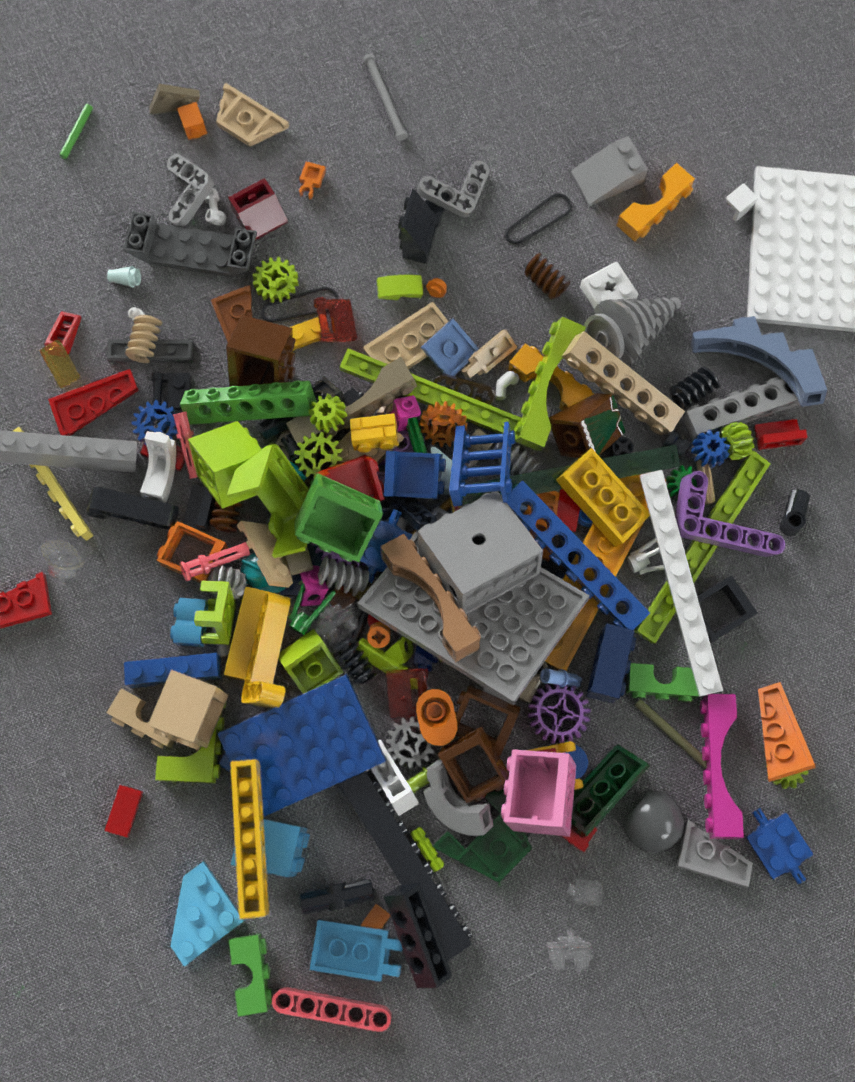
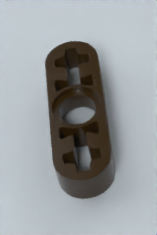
[434,374,495,405]

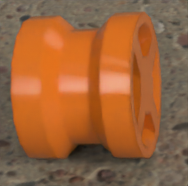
[367,622,391,648]

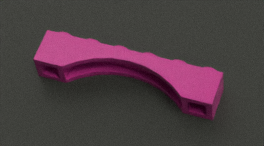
[700,694,744,839]

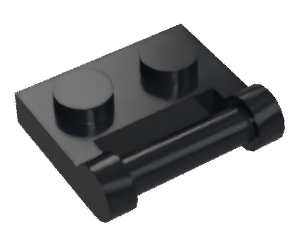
[151,372,191,415]

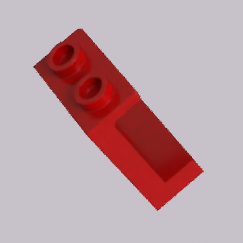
[316,455,384,501]

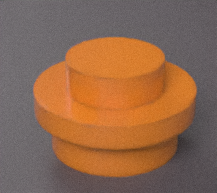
[426,278,447,298]

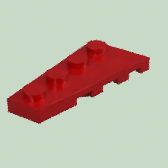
[48,369,139,436]
[0,571,52,629]

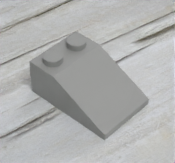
[570,136,648,206]

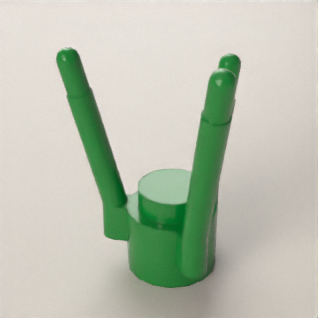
[288,582,336,635]

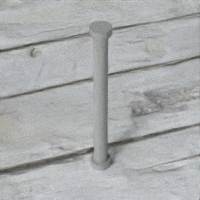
[363,53,408,141]

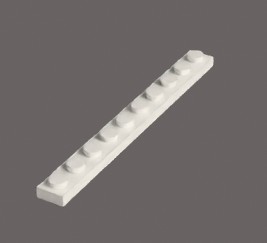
[640,470,723,697]

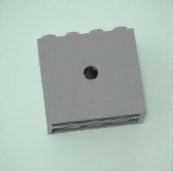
[418,491,543,614]

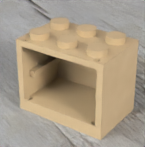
[148,670,228,750]

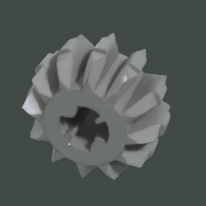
[208,566,247,599]

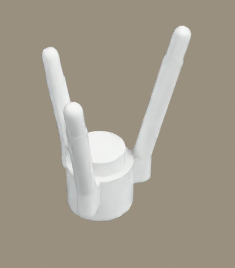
[627,537,665,575]

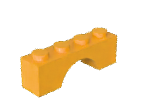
[616,163,695,242]
[508,343,594,410]

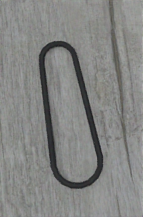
[505,193,572,244]
[261,287,339,322]

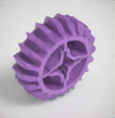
[528,684,591,744]

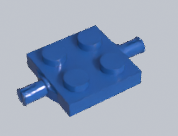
[360,509,413,583]
[745,808,814,884]

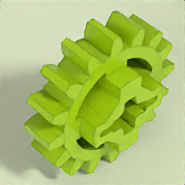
[252,257,299,303]
[294,431,343,479]

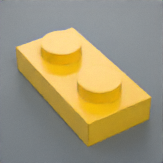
[290,315,332,350]

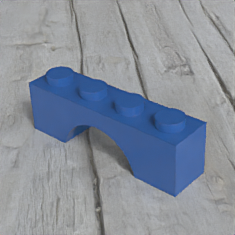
[124,653,222,688]

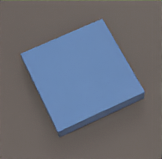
[420,319,479,376]

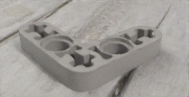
[167,154,214,227]
[417,161,489,217]

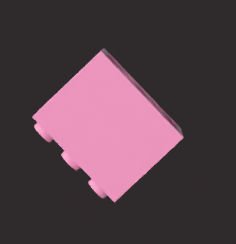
[501,750,577,837]

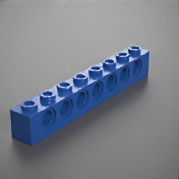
[507,480,650,630]

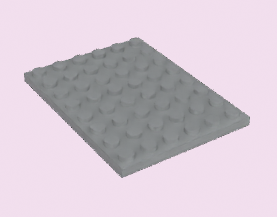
[358,506,589,705]

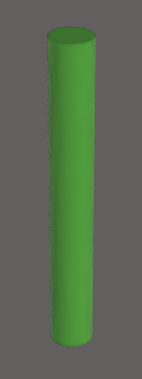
[59,104,93,159]

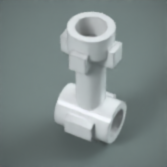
[205,188,226,226]

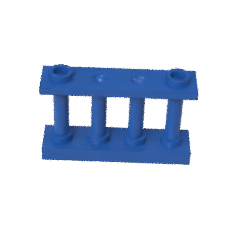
[449,422,515,506]

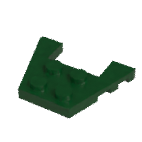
[433,789,533,883]

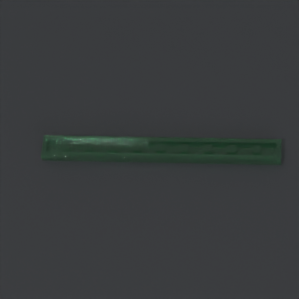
[462,445,680,506]

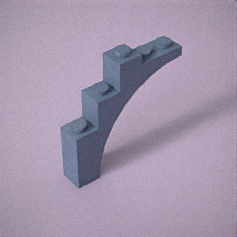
[691,316,827,407]

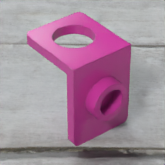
[300,566,328,606]

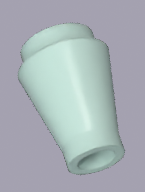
[107,266,141,288]

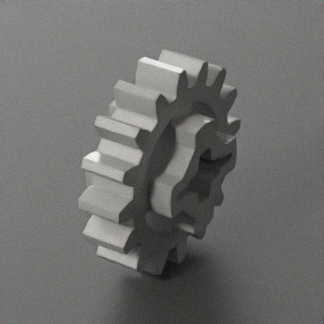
[386,717,435,768]

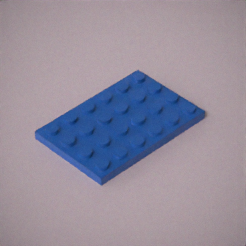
[218,674,386,817]

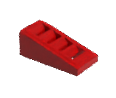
[44,311,82,358]

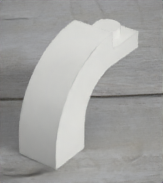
[140,431,176,503]

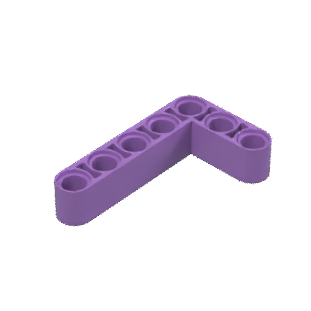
[675,471,785,557]

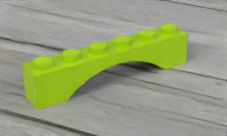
[514,317,586,451]

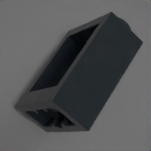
[697,575,758,644]

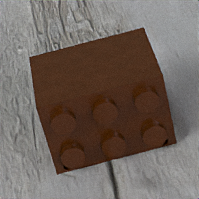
[226,315,296,387]

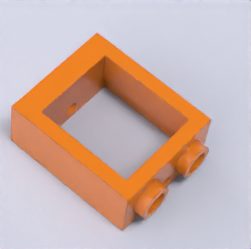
[157,521,229,583]

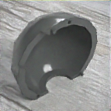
[623,790,684,852]

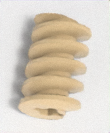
[125,315,162,363]

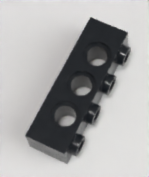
[384,884,453,988]

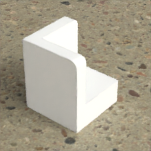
[725,183,758,222]

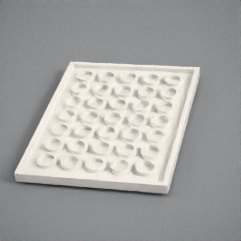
[747,166,855,332]

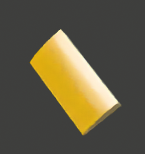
[556,448,650,547]
[224,587,291,681]

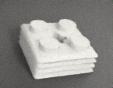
[580,262,638,309]

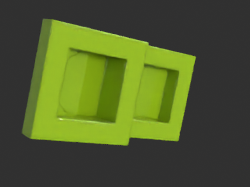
[376,275,424,300]

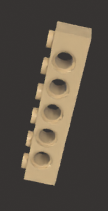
[562,331,685,435]

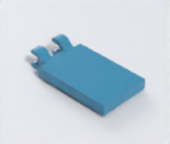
[310,919,403,982]

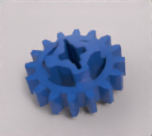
[132,400,178,445]

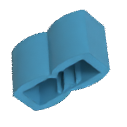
[170,598,209,647]

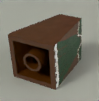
[549,393,626,458]

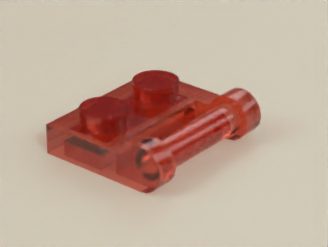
[313,297,357,342]
[386,668,429,718]

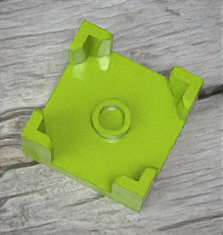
[194,581,236,645]

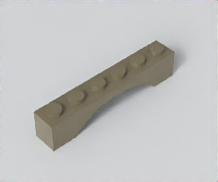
[286,357,417,450]

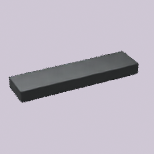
[106,340,194,363]

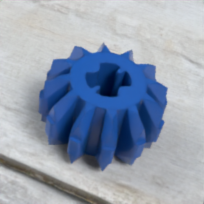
[691,430,730,469]

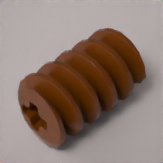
[524,253,571,300]
[210,502,242,533]

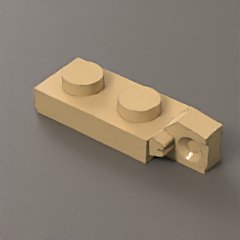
[461,329,517,378]

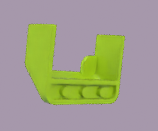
[227,444,309,558]

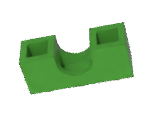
[626,663,699,702]
[229,933,273,1017]

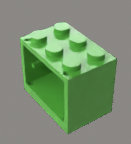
[294,473,383,562]

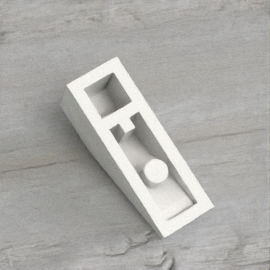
[371,739,419,816]

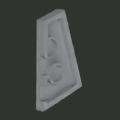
[677,820,753,888]

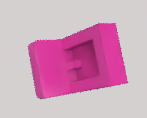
[389,396,421,432]

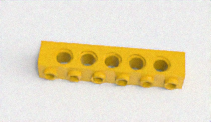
[231,759,269,919]

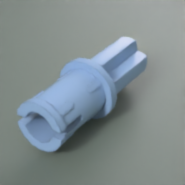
[540,668,582,688]

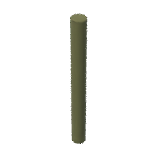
[634,699,707,769]

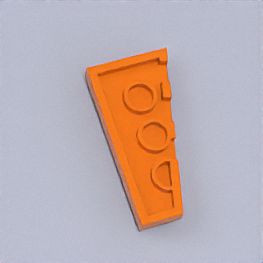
[758,682,815,782]

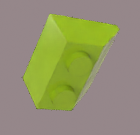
[278,629,344,694]

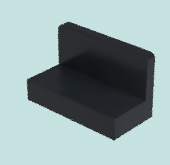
[183,485,217,532]

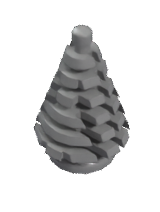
[584,297,681,365]

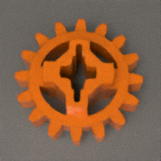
[419,401,468,447]

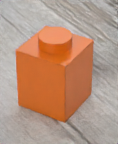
[177,102,207,140]

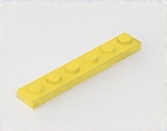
[13,427,94,541]

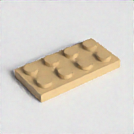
[363,302,448,369]

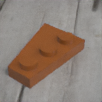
[211,285,253,342]

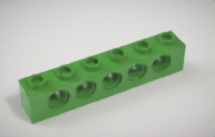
[180,381,317,425]

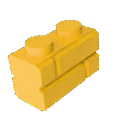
[350,414,399,453]

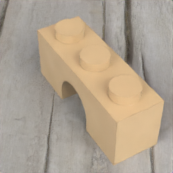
[107,688,175,749]

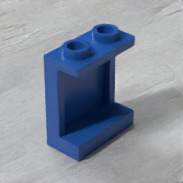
[384,451,446,499]

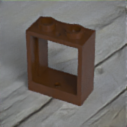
[455,685,521,756]
[438,726,509,803]

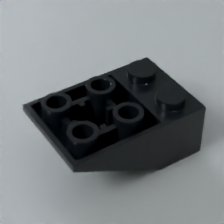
[398,189,437,264]

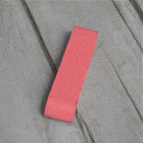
[272,987,392,1032]

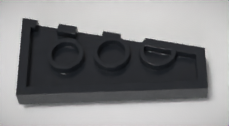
[254,377,345,439]

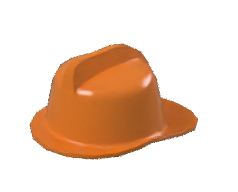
[416,689,457,746]

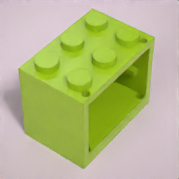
[188,421,261,509]

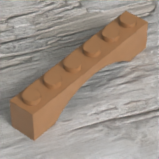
[380,534,481,663]

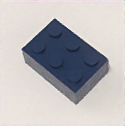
[586,624,636,704]

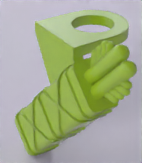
[355,636,422,690]

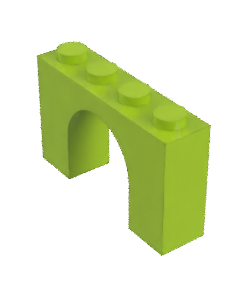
[155,688,226,784]

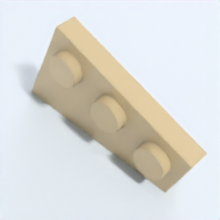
[237,521,293,588]

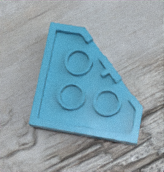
[171,861,245,966]

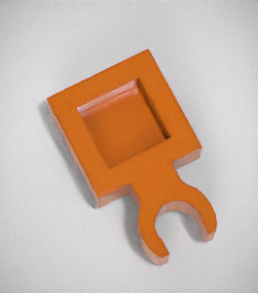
[299,161,326,200]

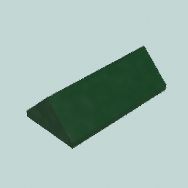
[571,744,650,838]

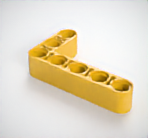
[241,593,290,708]

